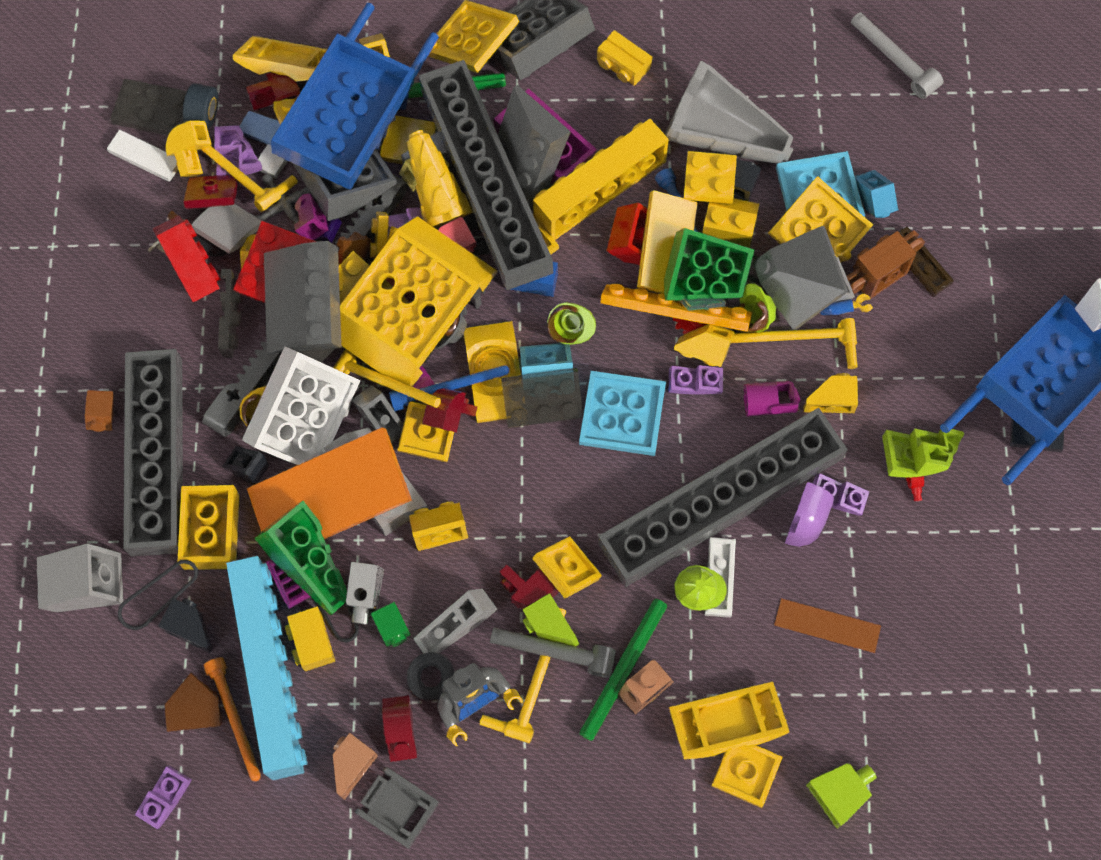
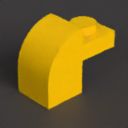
[166,121,212,177]

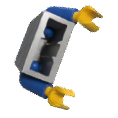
[820,242,873,315]

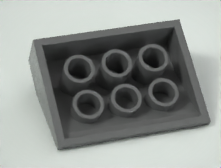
[492,0,595,81]
[498,85,571,207]
[293,148,396,221]
[264,241,341,354]

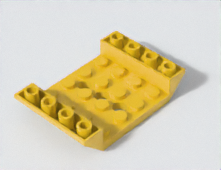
[340,216,497,387]

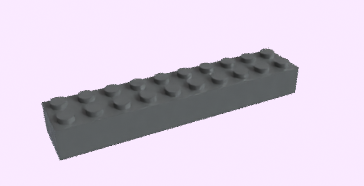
[418,60,553,291]
[598,408,848,587]

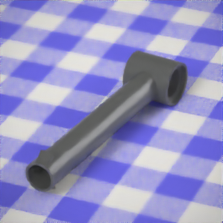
[490,627,616,678]

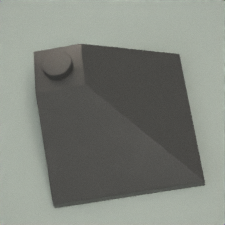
[753,226,849,330]

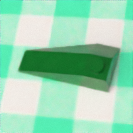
[254,501,347,615]

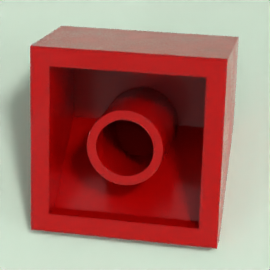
[607,203,647,265]

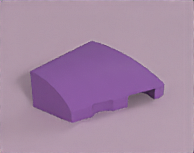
[215,125,262,175]

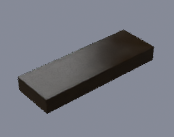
[899,226,954,297]

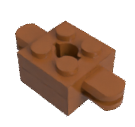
[846,230,925,299]

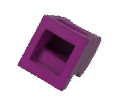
[294,194,328,240]

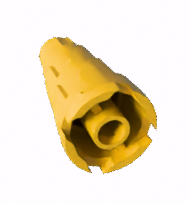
[406,130,473,228]

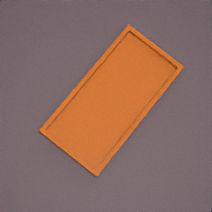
[247,427,412,539]

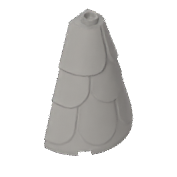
[665,61,794,163]

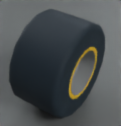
[183,83,219,130]

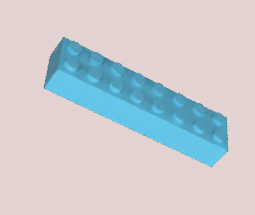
[226,556,307,780]

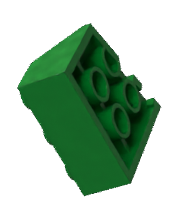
[664,228,754,301]

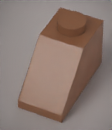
[333,733,378,800]

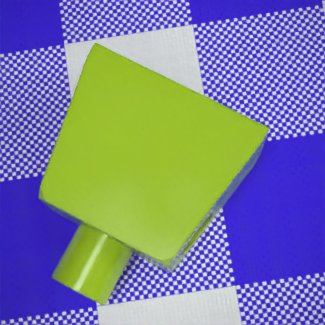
[806,763,877,829]

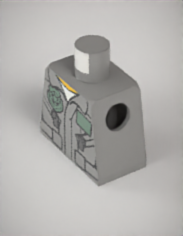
[346,562,384,624]

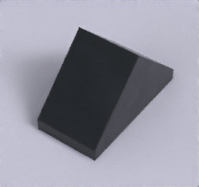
[222,446,269,485]

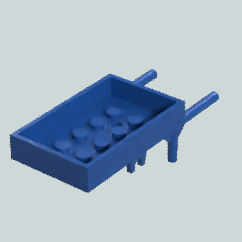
[271,3,439,190]
[940,295,1101,485]

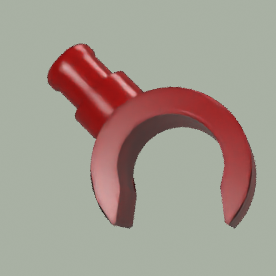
[906,476,924,501]

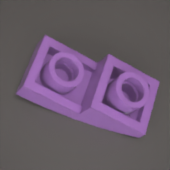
[668,365,723,394]
[813,474,869,516]
[135,766,192,829]

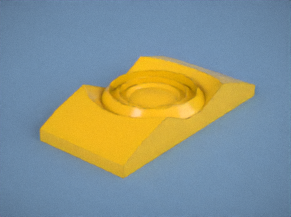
[233,36,327,82]
[464,321,527,423]
[669,681,789,759]

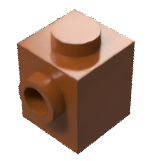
[85,390,114,432]

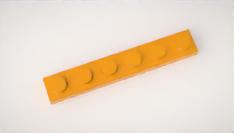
[600,284,753,332]

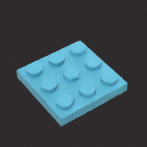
[776,151,865,217]
[579,371,666,456]

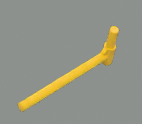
[201,145,298,212]
[731,318,858,369]
[333,350,441,408]
[479,608,566,744]

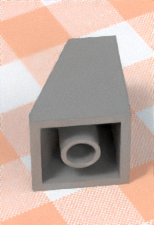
[37,544,123,612]

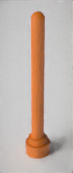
[203,657,261,781]

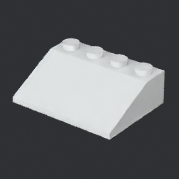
[242,347,360,465]

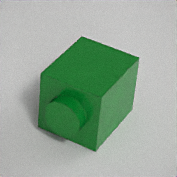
[371,602,410,647]

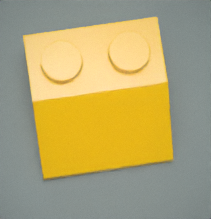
[703,198,759,248]
[409,501,468,551]

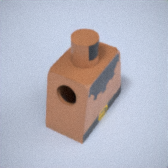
[619,659,674,715]

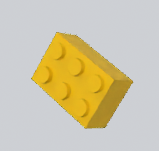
[177,485,239,570]

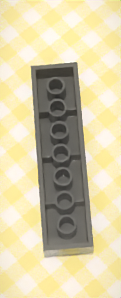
[124,349,183,557]

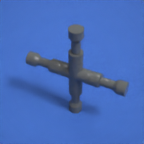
[255,174,310,224]

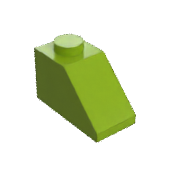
[522,594,579,647]

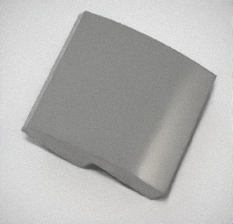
[192,204,261,254]

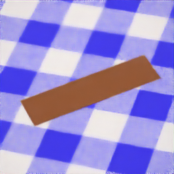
[774,598,881,653]

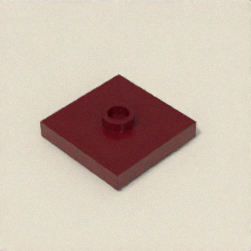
[184,175,238,209]

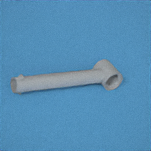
[851,12,943,99]

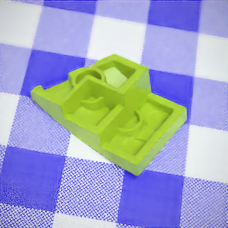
[882,428,964,477]

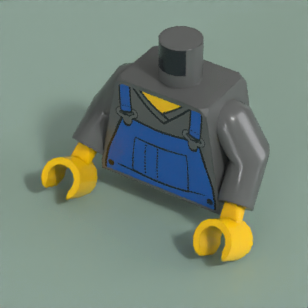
[437,663,523,746]

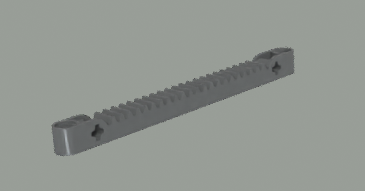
[203,174,408,437]

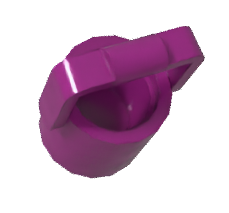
[743,381,800,416]

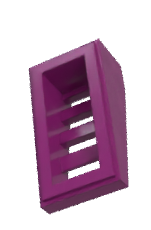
[266,560,310,609]

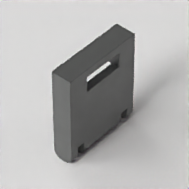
[354,766,439,849]

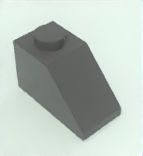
[352,385,403,444]

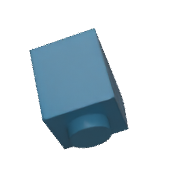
[855,170,898,218]

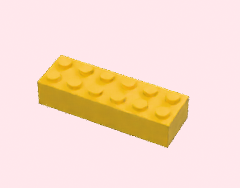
[533,119,669,240]

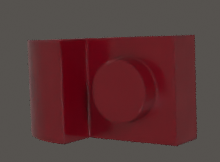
[246,72,300,110]
[422,388,477,433]
[499,565,559,609]
[382,695,417,762]

